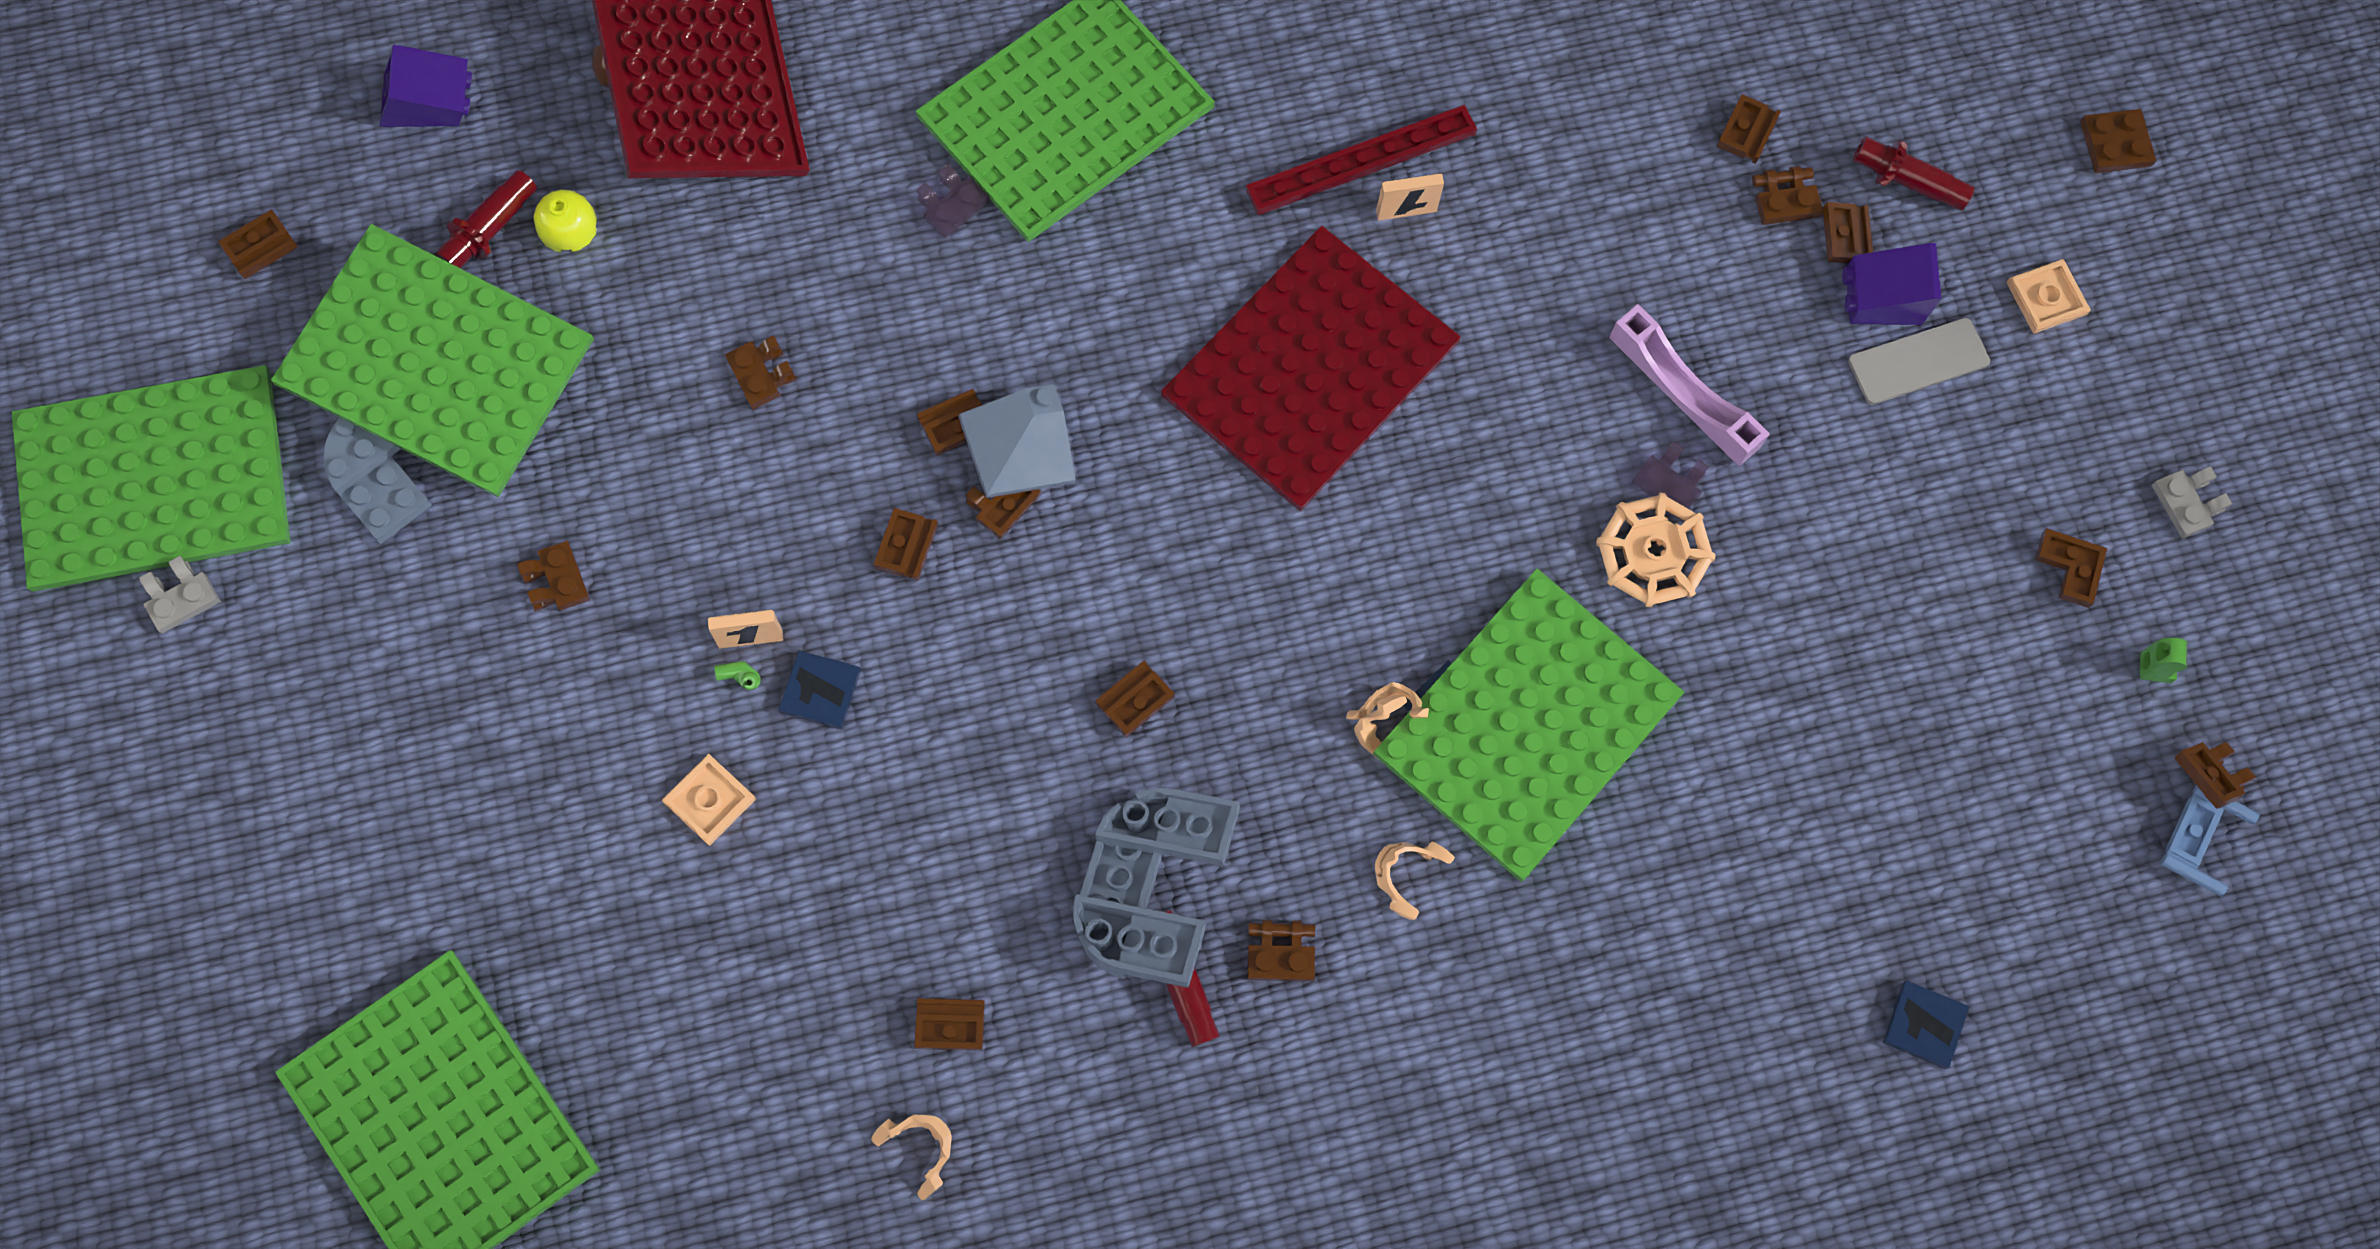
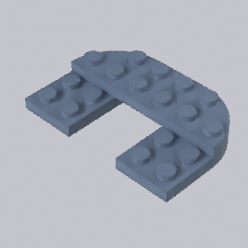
[323,417,432,544]
[1073,788,1240,988]

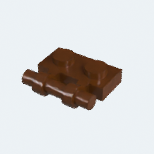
[1752,166,1823,225]
[1247,920,1315,982]

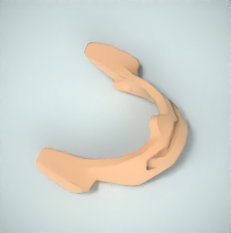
[1346,682,1429,720]
[1354,695,1407,760]
[1375,842,1455,920]
[871,1114,952,1200]

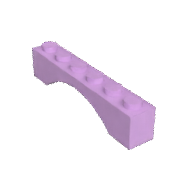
[1609,304,1770,466]

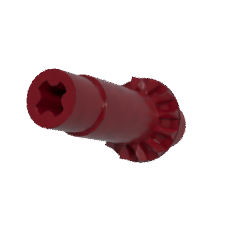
[1853,136,1975,211]
[434,170,537,268]
[1165,910,1220,1047]

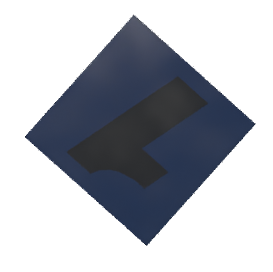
[779,651,861,730]
[1883,980,1969,1069]

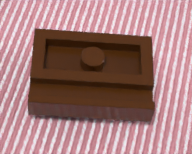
[1716,94,1781,164]
[1822,202,1873,263]
[218,209,298,279]
[917,389,982,456]
[873,508,939,581]
[1095,660,1175,738]
[914,998,985,1051]

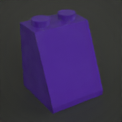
[379,44,472,127]
[1842,243,1941,325]

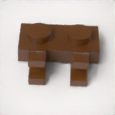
[724,335,797,410]
[966,486,1041,540]
[517,540,590,612]
[2175,742,2256,809]

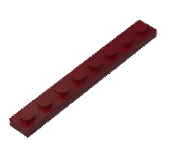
[1246,105,1477,215]

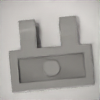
[2152,466,2232,539]
[139,556,221,634]

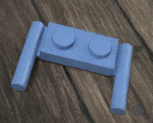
[2160,785,2260,897]

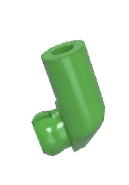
[714,661,761,690]

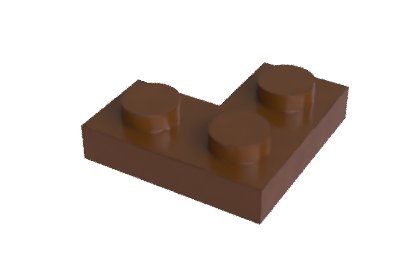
[2035,528,2107,608]

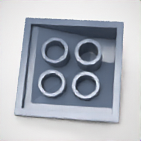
[959,384,1076,498]

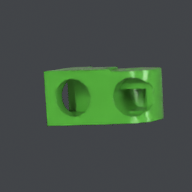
[2140,638,2188,684]

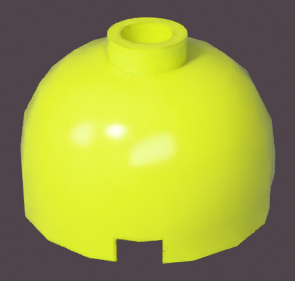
[533,189,597,252]

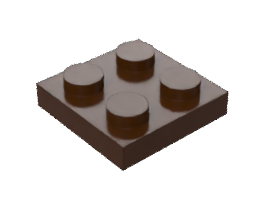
[2080,109,2156,173]

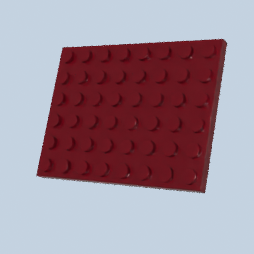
[592,0,810,178]
[1161,225,1461,512]

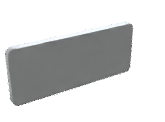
[1848,318,1990,405]

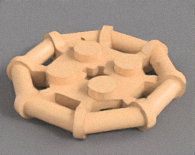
[1596,492,1715,608]

